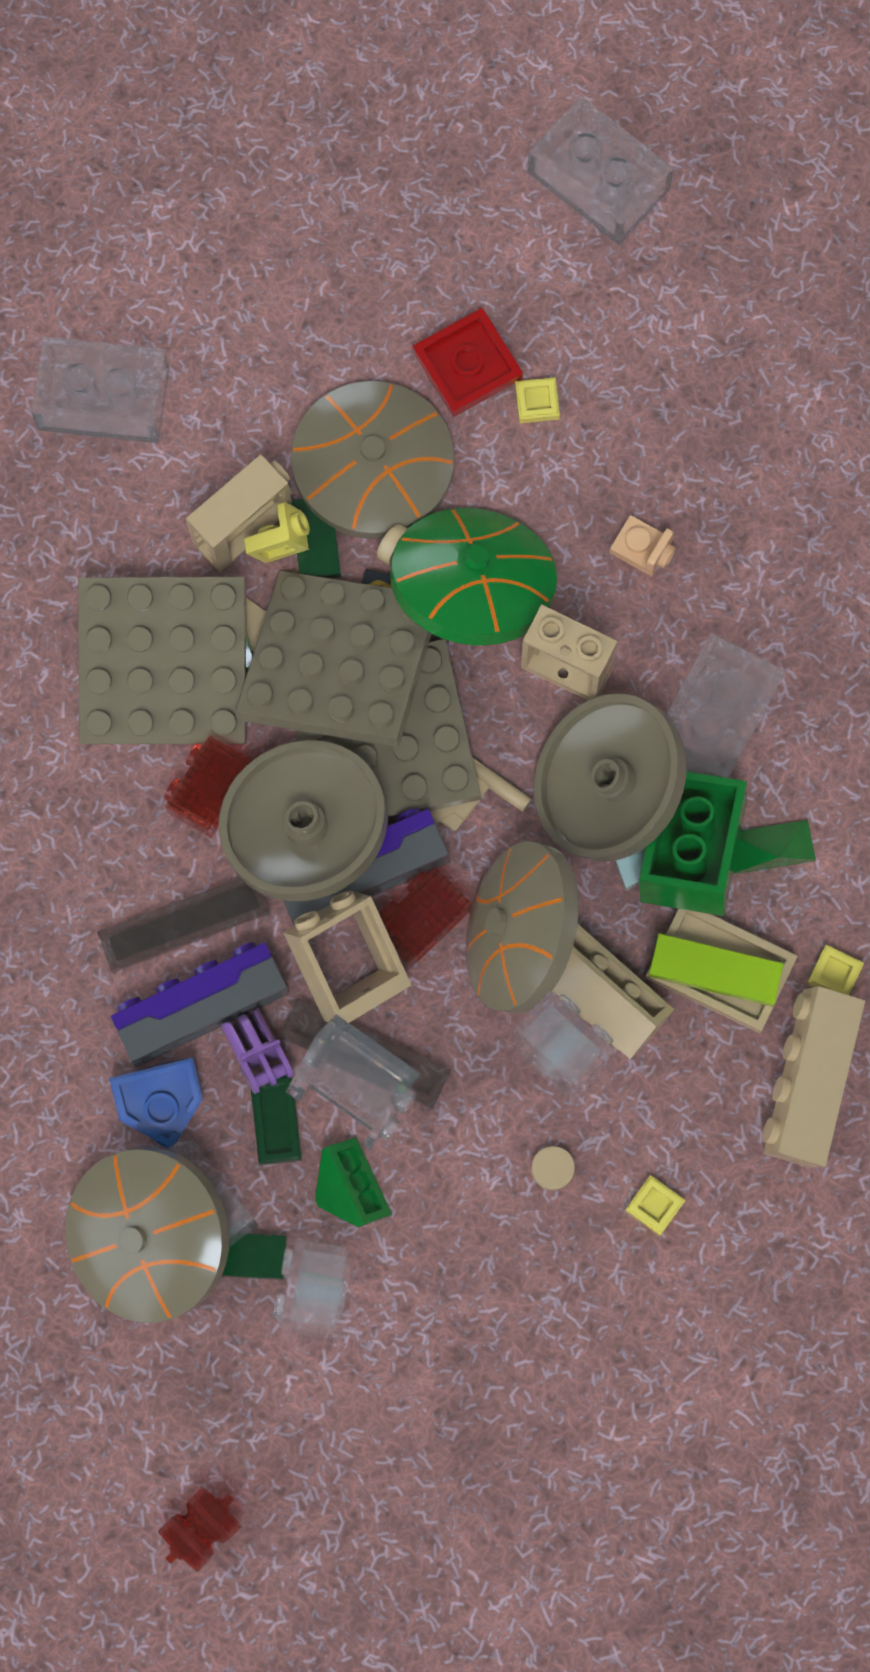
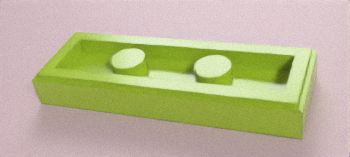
[648,933,784,1007]

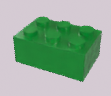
[639,772,747,916]

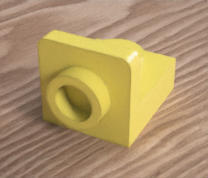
[244,502,309,563]

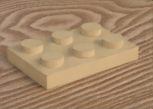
[645,909,798,1034]

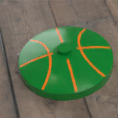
[390,508,557,646]

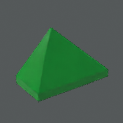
[733,820,816,875]
[315,1137,392,1228]

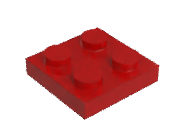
[412,308,523,417]

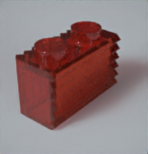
[164,736,252,838]
[379,868,472,968]

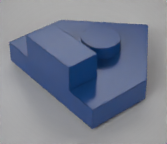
[109,1057,203,1151]

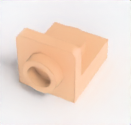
[609,515,676,576]

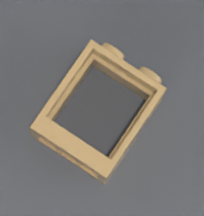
[186,454,293,573]
[521,604,618,700]
[283,890,412,1027]

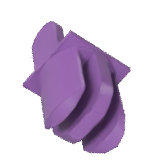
[221,1007,294,1094]

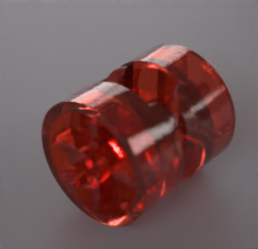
[158,1486,242,1572]

